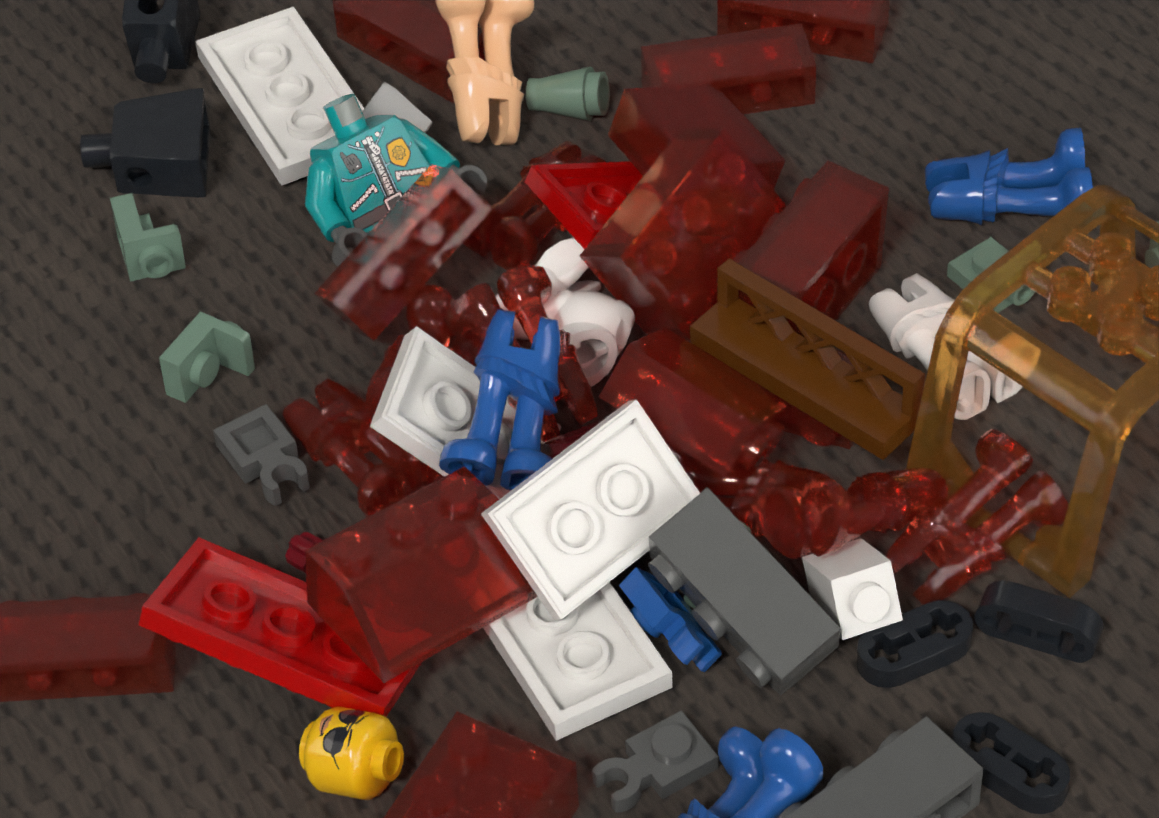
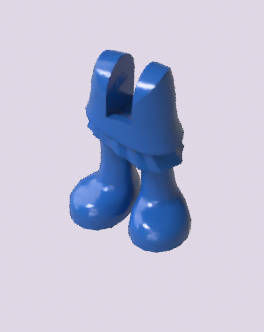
[925,128,1093,226]
[439,309,560,491]
[678,726,823,818]

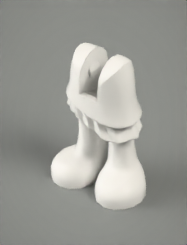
[869,273,1039,420]

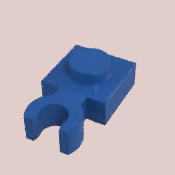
[619,567,722,672]

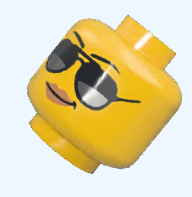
[299,707,404,800]

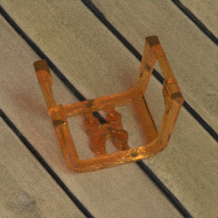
[904,185,1159,598]

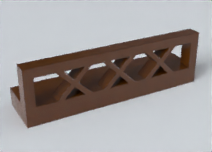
[690,258,926,460]

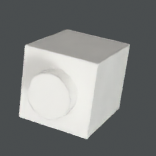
[802,538,903,640]

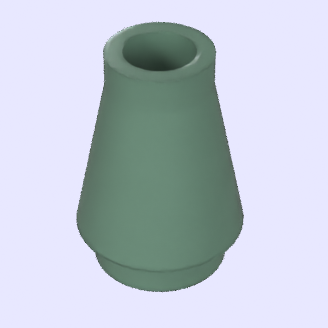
[526,66,610,121]

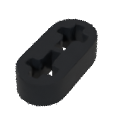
[974,580,1104,663]
[856,600,973,688]
[952,712,1070,814]

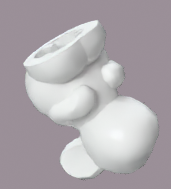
[492,237,635,394]

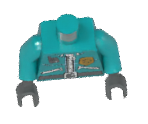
[305,94,487,268]

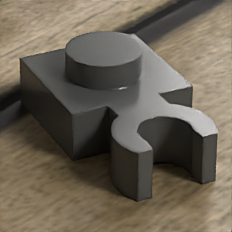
[213,404,310,506]
[592,710,718,813]

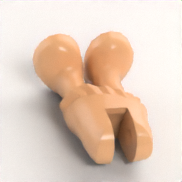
[435,0,534,145]

